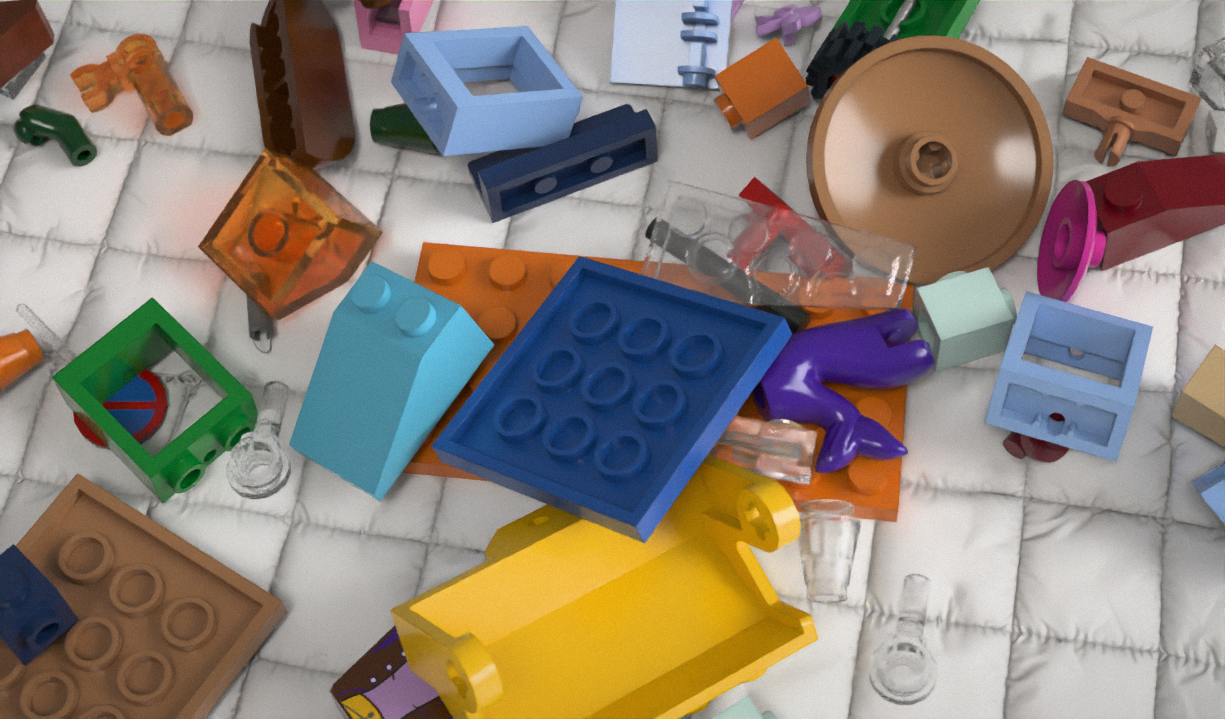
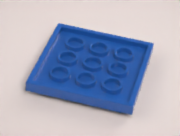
[431,256,792,543]

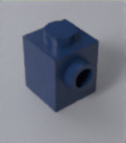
[0,544,79,666]

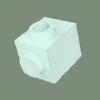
[913,267,1017,372]

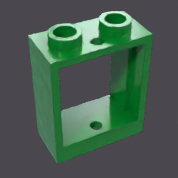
[52,297,261,503]

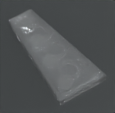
[640,179,917,310]

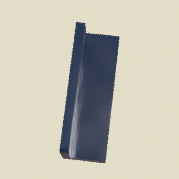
[468,104,658,223]

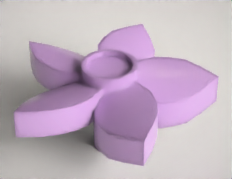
[755,4,822,45]

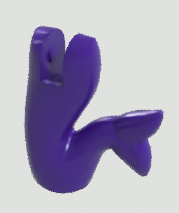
[751,309,935,474]

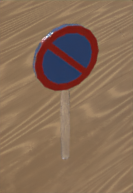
[16,304,168,450]

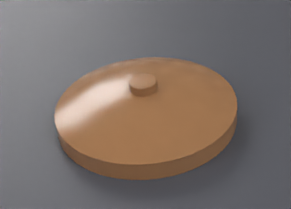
[806,35,1053,286]

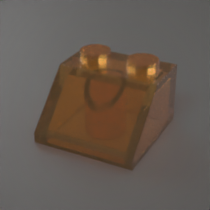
[198,148,383,320]

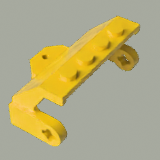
[390,454,818,719]

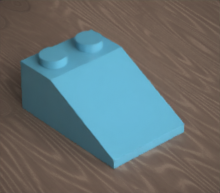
[289,261,494,502]

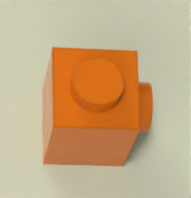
[713,37,811,140]

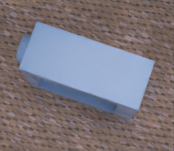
[391,26,583,156]
[984,291,1153,462]

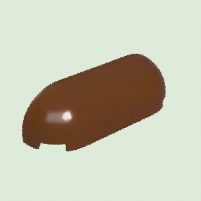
[249,0,355,170]

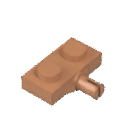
[1062,57,1202,167]

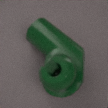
[13,104,97,167]

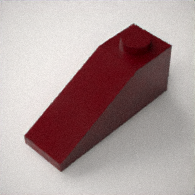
[1085,154,1225,271]

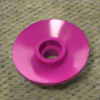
[1037,180,1106,302]

